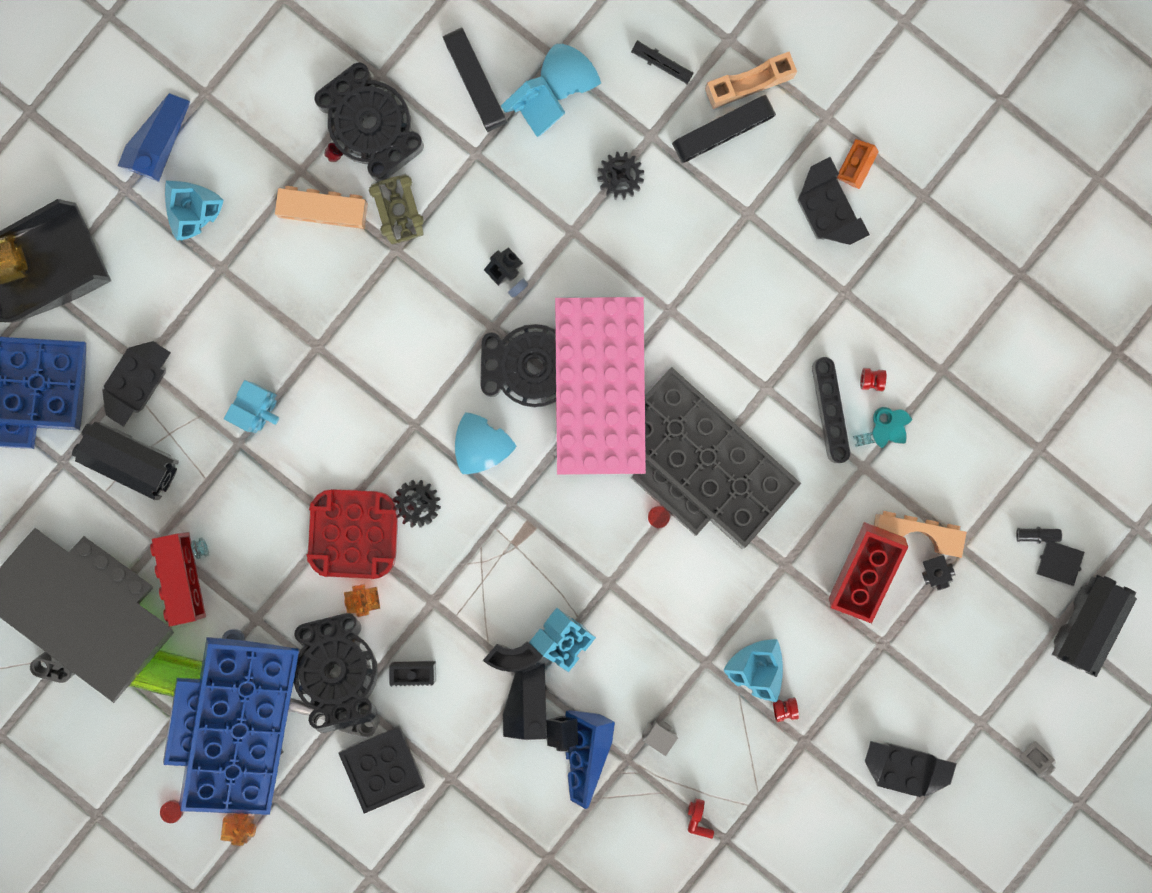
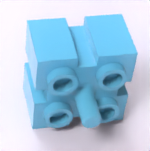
[224,380,279,433]
[529,608,596,672]

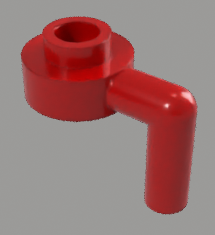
[687,798,714,839]

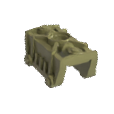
[369,173,424,245]

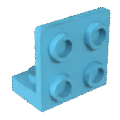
[501,76,565,137]

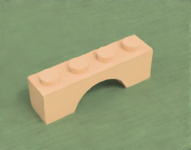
[705,52,797,109]
[874,511,967,558]

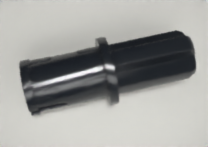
[1016,527,1062,544]

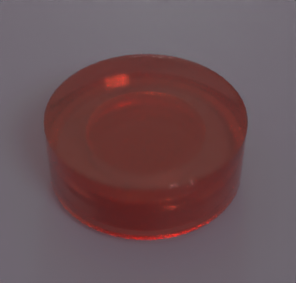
[648,506,670,528]
[160,800,184,823]

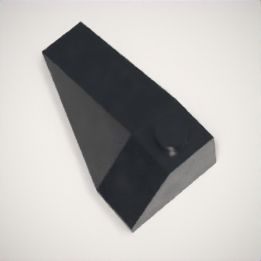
[503,663,547,740]

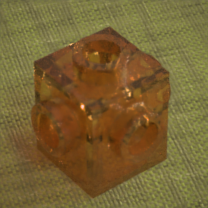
[344,584,381,617]
[220,813,257,846]

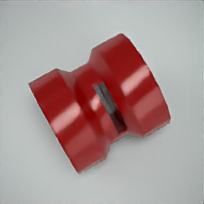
[860,368,887,392]
[773,697,799,722]

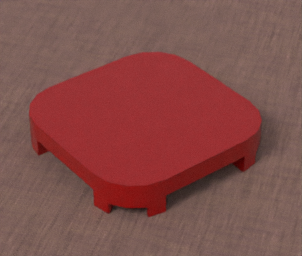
[306,489,398,579]

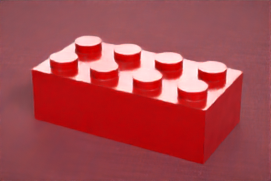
[829,522,908,624]
[150,532,206,627]

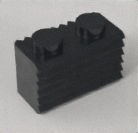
[389,661,436,687]

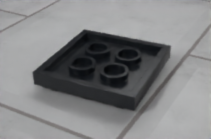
[338,726,425,814]

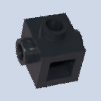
[484,247,523,286]
[922,555,956,591]

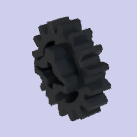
[597,152,644,200]
[392,480,441,528]

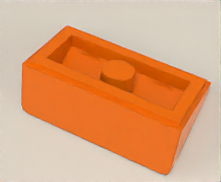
[836,139,878,189]

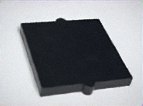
[1036,542,1085,586]

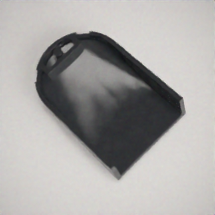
[0,199,111,323]

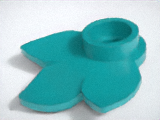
[872,407,912,448]

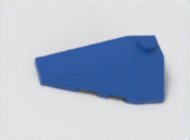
[118,93,190,182]
[565,710,615,809]

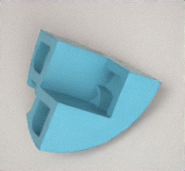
[541,44,601,100]
[165,181,224,241]
[455,412,517,474]
[724,639,783,702]

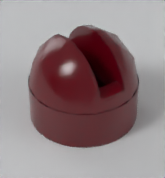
[324,142,343,162]

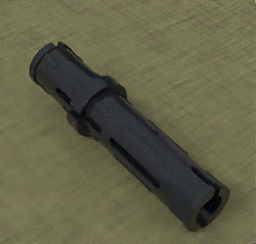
[631,40,694,85]

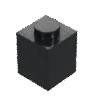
[546,716,578,751]

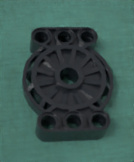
[314,62,424,182]
[480,324,556,408]
[293,613,378,733]

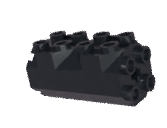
[72,422,179,500]
[1051,575,1137,677]

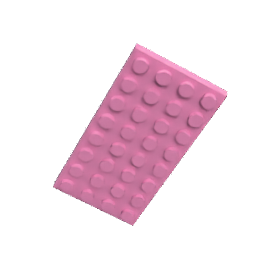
[555,297,646,475]

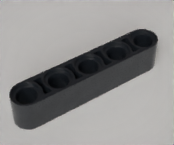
[442,27,507,132]
[672,95,776,163]
[812,357,850,463]

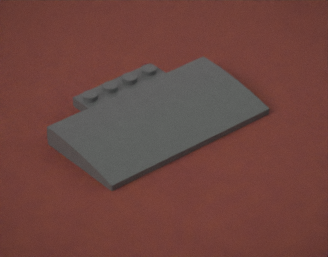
[631,367,801,549]
[0,528,174,703]

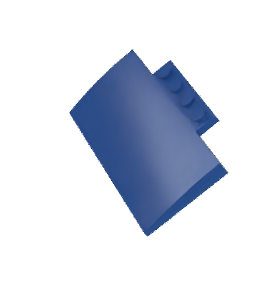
[0,337,86,449]
[163,637,299,815]

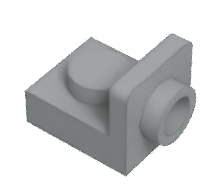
[1020,741,1056,778]

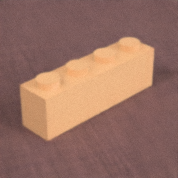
[275,186,368,229]

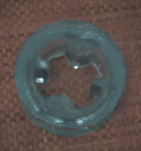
[853,432,875,447]
[191,538,209,559]

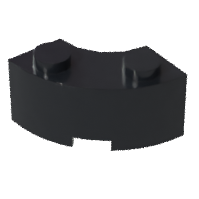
[483,642,548,673]

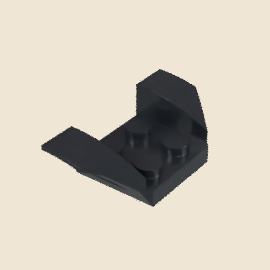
[797,157,870,245]
[102,341,171,427]
[865,741,957,797]

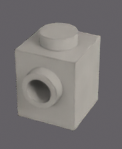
[642,720,678,756]

